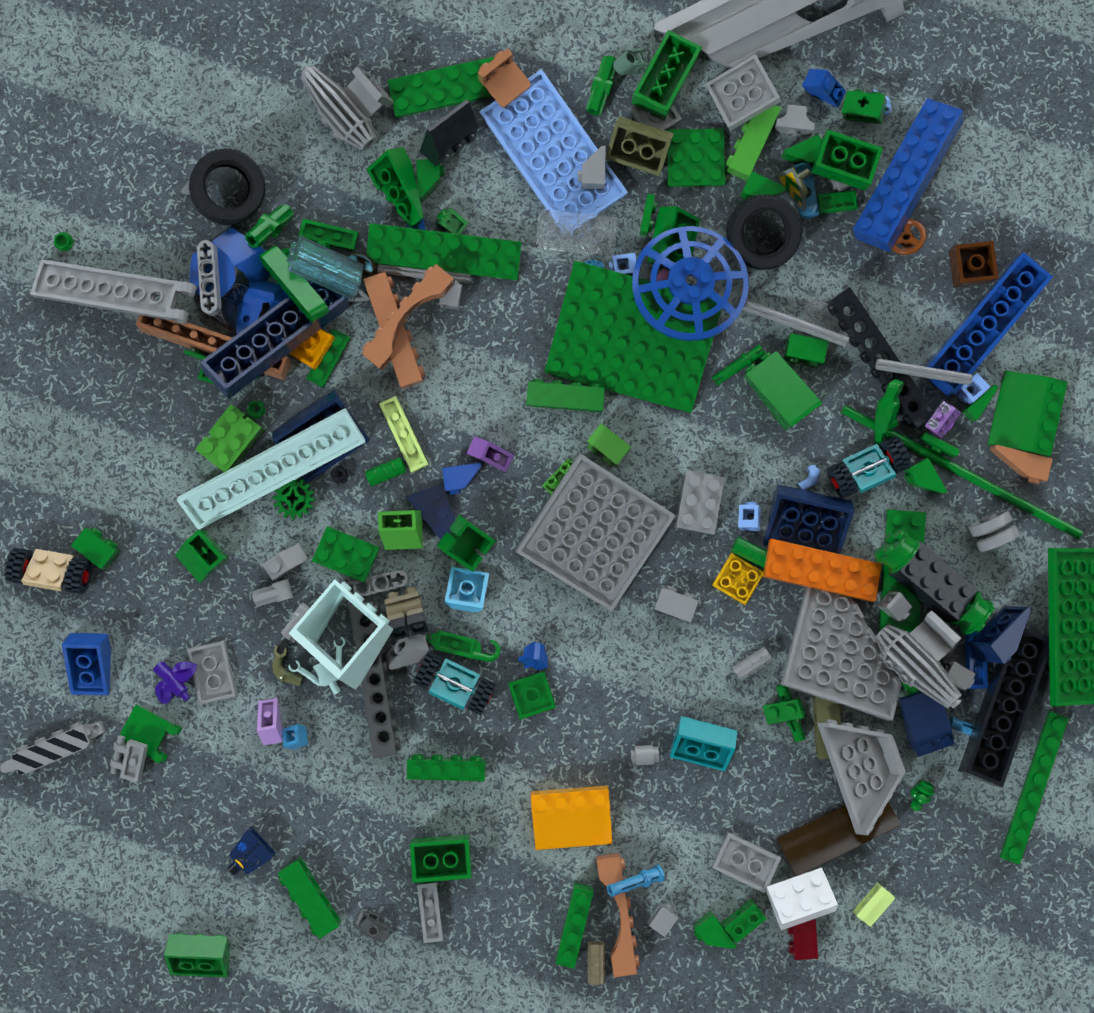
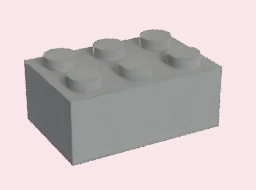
[674,470,725,535]

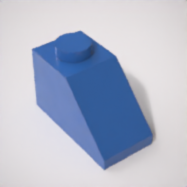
[442,463,482,495]

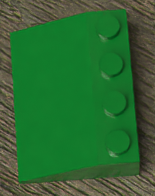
[987,371,1068,457]

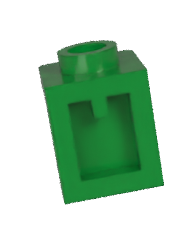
[436,208,469,234]

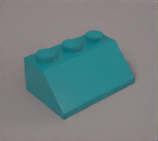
[669,716,737,771]

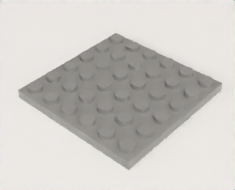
[515,453,676,611]

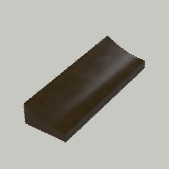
[777,802,901,876]

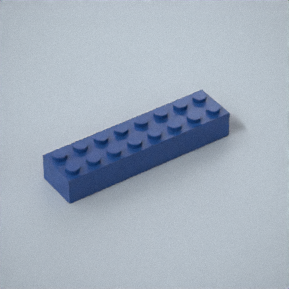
[853,98,964,252]
[925,252,1053,397]

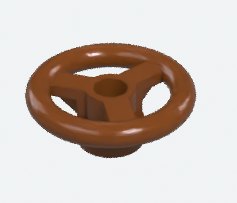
[892,219,926,255]

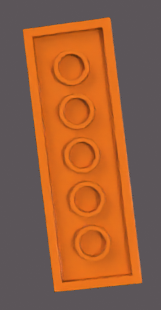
[763,538,881,602]

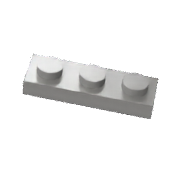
[417,881,444,943]

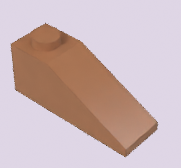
[990,445,1053,485]

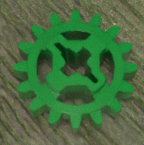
[273,478,316,520]

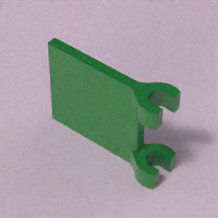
[120,704,182,763]

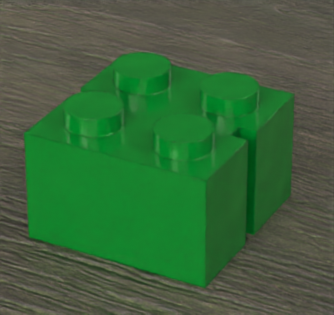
[437,514,495,572]

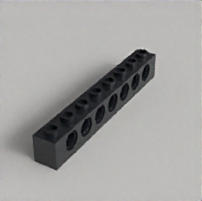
[826,287,935,428]

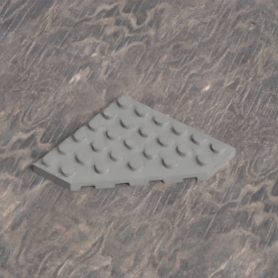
[781,587,901,721]

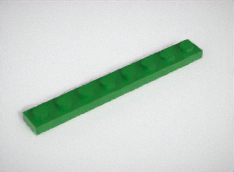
[999,711,1069,865]

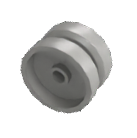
[968,510,1020,552]

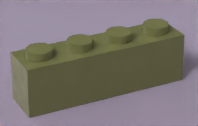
[812,695,843,759]

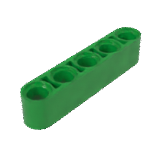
[259,245,329,323]

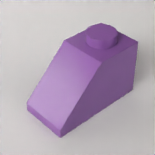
[466,436,514,472]

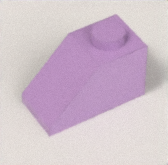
[257,698,283,745]

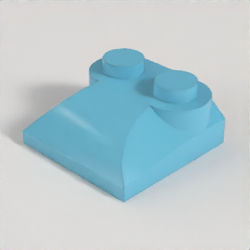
[444,567,489,612]

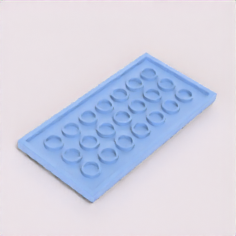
[479,69,628,237]

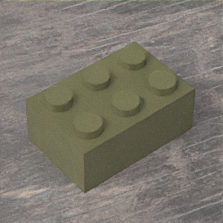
[605,116,674,176]

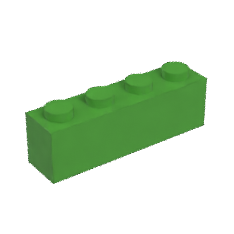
[726,105,781,181]

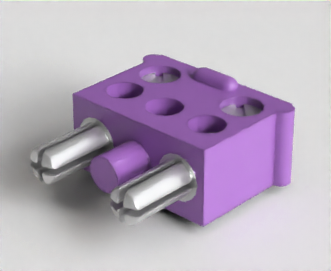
[925,401,961,439]

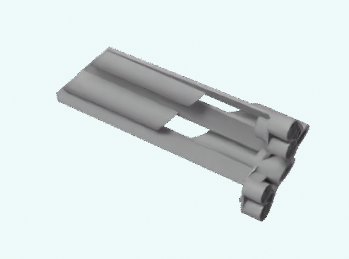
[654,0,905,68]

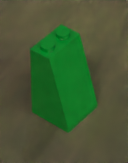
[743,351,822,430]

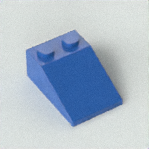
[62,633,111,695]

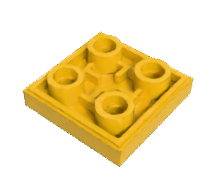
[712,553,764,605]

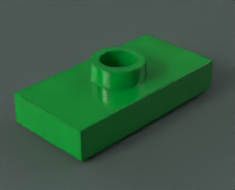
[817,190,858,215]
[918,432,960,458]

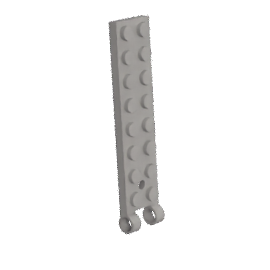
[30,259,197,324]

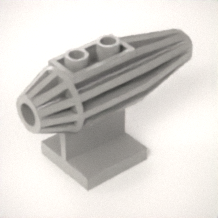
[301,66,394,151]
[875,611,962,709]

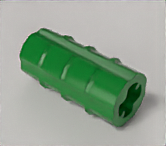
[365,457,407,487]
[731,536,767,568]

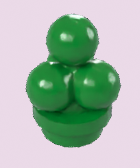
[910,780,935,811]

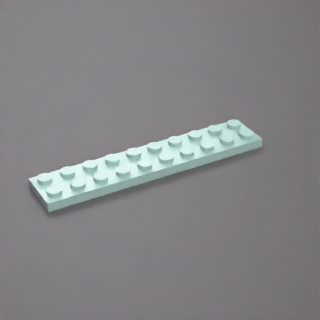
[177,408,365,529]

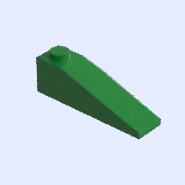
[367,147,424,227]

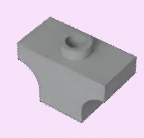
[773,104,815,137]

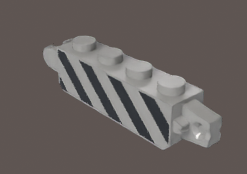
[0,721,106,775]

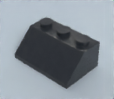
[420,99,479,167]

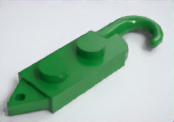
[426,630,501,662]

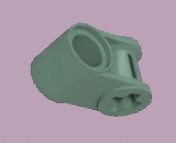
[613,48,649,75]

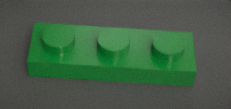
[298,219,359,252]
[306,329,351,388]

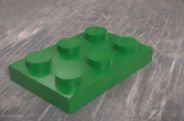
[312,526,380,583]

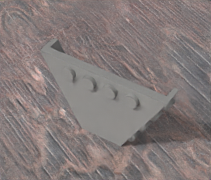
[817,719,906,835]

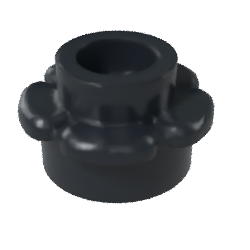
[331,465,350,484]

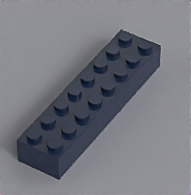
[200,271,349,399]

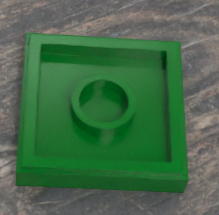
[508,671,556,720]

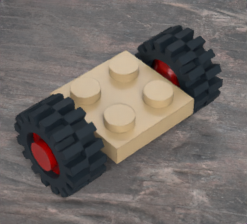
[4,548,92,595]

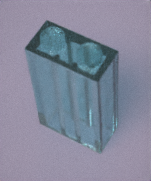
[286,235,363,300]

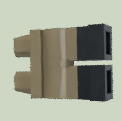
[385,586,429,641]

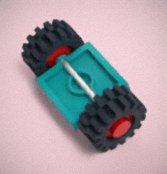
[827,436,912,499]
[413,651,496,715]

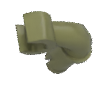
[272,645,303,686]

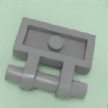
[110,735,148,783]

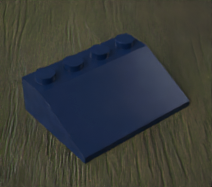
[272,389,370,483]
[763,484,854,554]

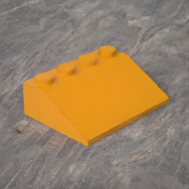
[531,785,612,850]

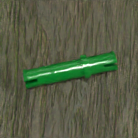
[711,344,765,386]
[775,685,806,742]

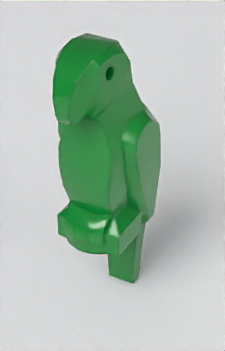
[874,379,904,448]

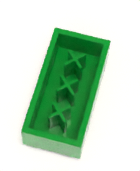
[631,30,702,121]

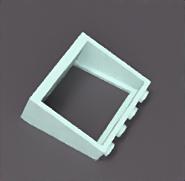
[289,579,393,690]

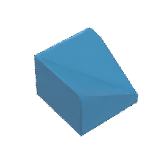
[282,724,308,750]

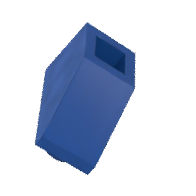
[802,69,846,108]

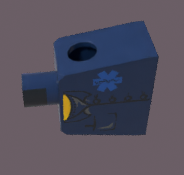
[227,827,276,875]

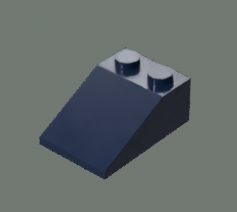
[967,606,1031,664]
[899,691,955,757]

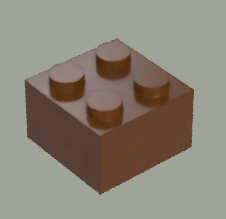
[948,241,999,288]

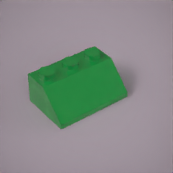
[647,206,700,270]
[164,933,230,978]

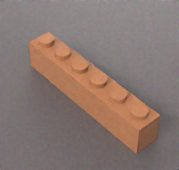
[363,272,426,389]

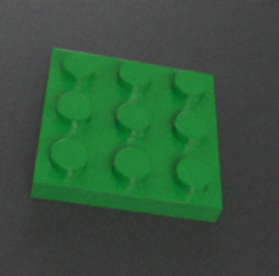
[667,128,725,187]

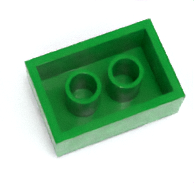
[811,130,883,191]
[410,834,473,883]

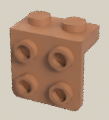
[478,48,531,108]

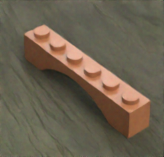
[361,264,455,371]
[596,853,640,977]

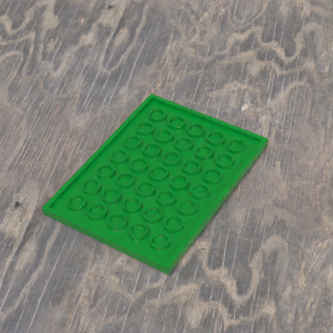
[544,260,722,413]

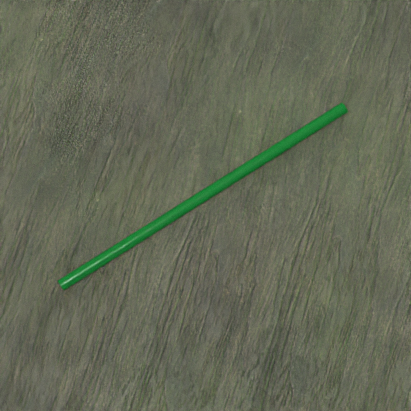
[841,405,1083,539]

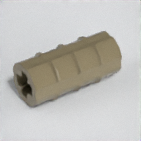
[587,941,606,985]

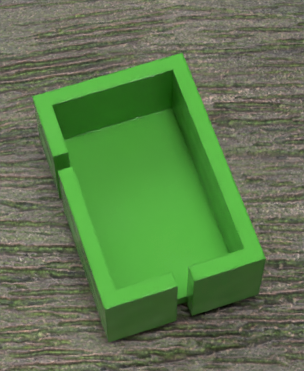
[195,404,266,472]

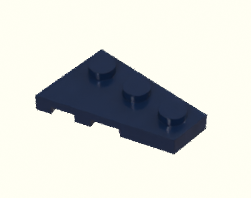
[406,483,455,540]

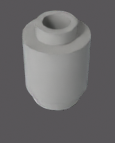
[631,745,659,766]

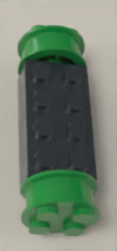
[874,528,995,635]

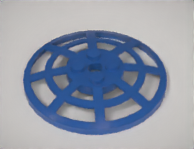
[632,226,749,341]

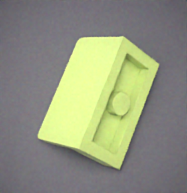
[853,882,895,927]

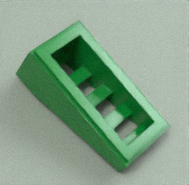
[962,385,998,422]

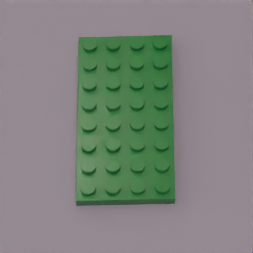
[1048,548,1094,706]

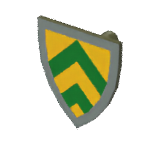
[776,167,811,211]

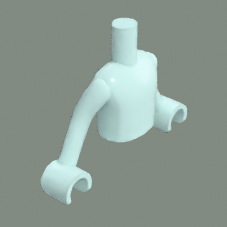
[288,637,345,695]

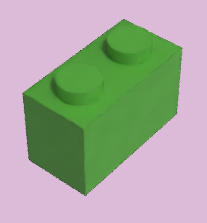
[586,423,631,466]

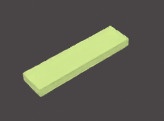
[379,396,429,473]

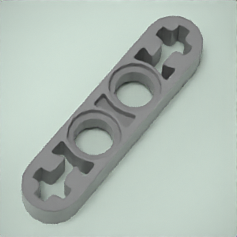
[197,240,221,316]
[342,570,408,601]

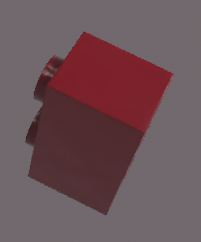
[787,919,818,960]

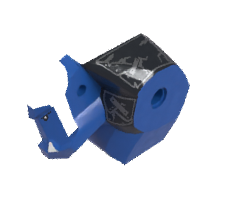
[190,227,289,335]

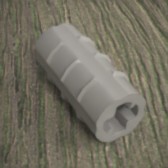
[731,647,773,682]

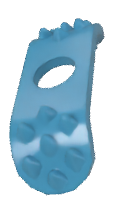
[794,162,819,219]

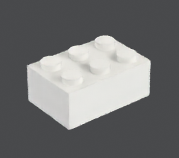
[766,868,838,930]

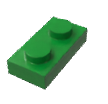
[639,194,657,236]
[762,698,805,725]

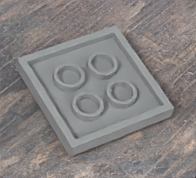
[705,54,781,131]

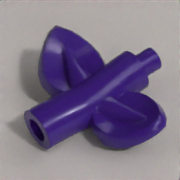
[153,661,198,704]

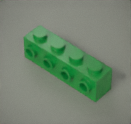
[406,754,486,782]

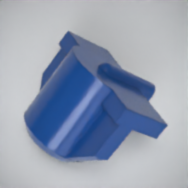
[518,642,548,670]

